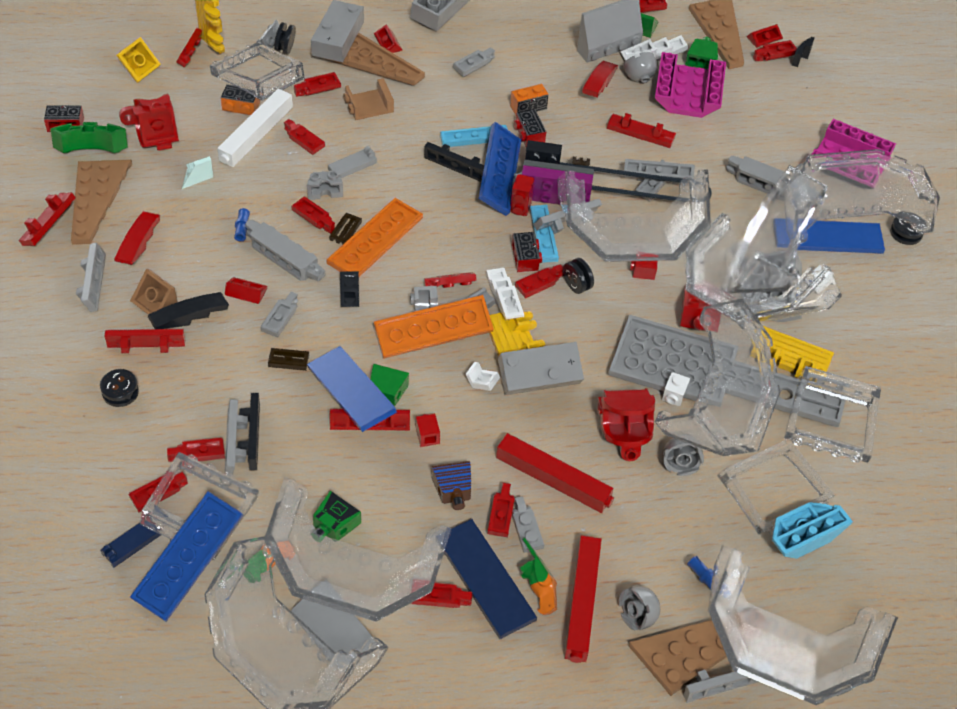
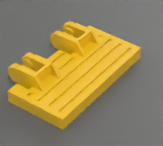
[195,0,225,54]
[489,311,545,357]
[750,326,834,384]

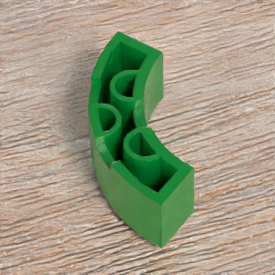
[50,122,128,153]

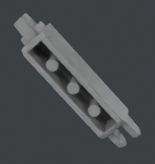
[726,155,819,205]
[245,220,325,281]

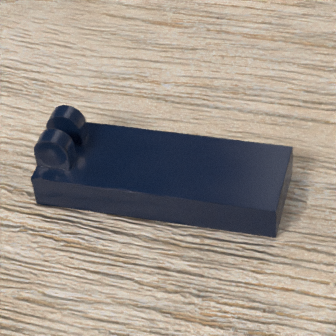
[100,517,161,568]

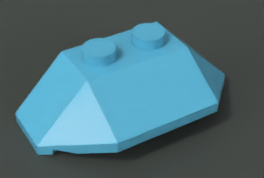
[772,502,853,559]

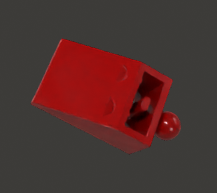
[680,285,722,332]

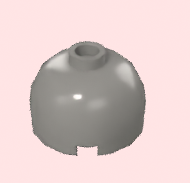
[624,52,657,83]
[663,435,704,476]
[619,586,660,631]

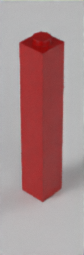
[496,433,614,513]
[565,535,602,663]

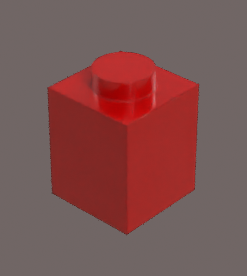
[630,253,658,280]
[416,413,440,447]

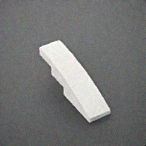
[621,35,688,61]
[486,268,524,320]

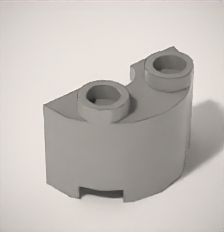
[307,170,343,200]
[410,286,438,312]

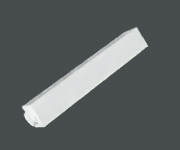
[217,89,293,167]

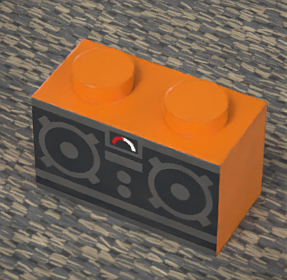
[221,84,260,115]
[510,84,549,115]

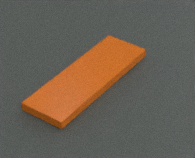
[326,198,423,277]
[374,295,494,359]

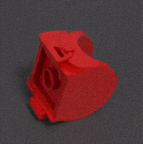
[119,93,179,150]
[597,388,655,461]

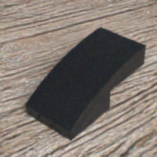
[792,37,815,67]
[340,271,359,308]

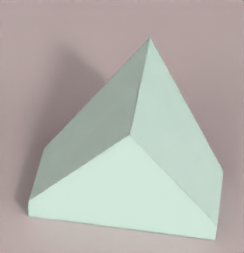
[182,156,213,189]

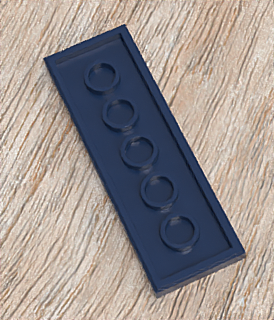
[436,519,537,639]

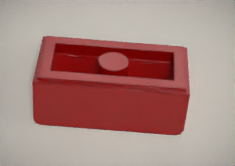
[374,24,403,53]
[747,24,783,48]
[225,277,268,304]

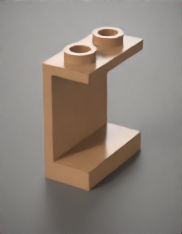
[343,78,394,120]

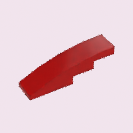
[582,60,618,98]
[114,211,160,265]

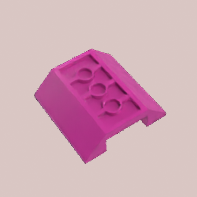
[655,52,726,118]
[808,119,896,189]

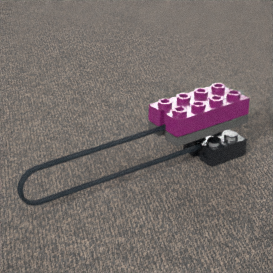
[512,140,712,207]

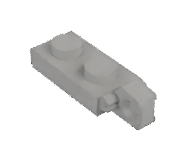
[453,47,495,77]
[261,292,298,338]
[512,496,544,553]

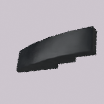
[148,292,229,329]

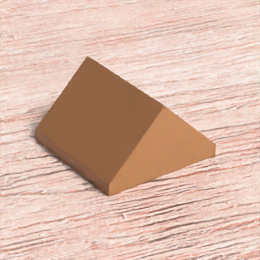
[130,269,177,314]

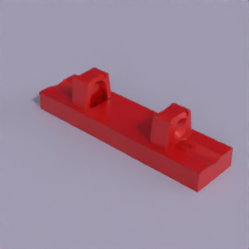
[607,113,676,148]
[18,192,76,246]
[104,329,186,353]
[330,409,410,431]

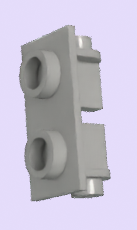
[256,20,279,52]

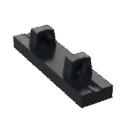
[424,142,484,182]
[237,393,260,471]

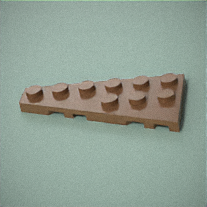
[689,0,744,69]
[320,32,425,85]
[71,159,132,245]
[629,608,770,696]

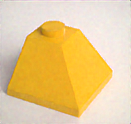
[116,37,161,83]

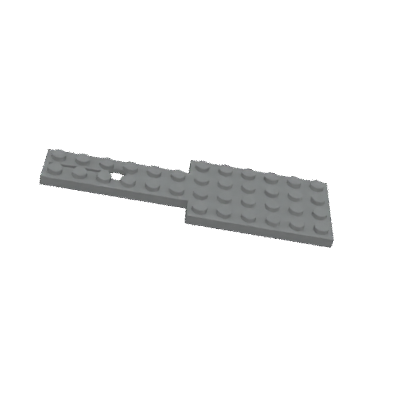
[608,315,847,427]

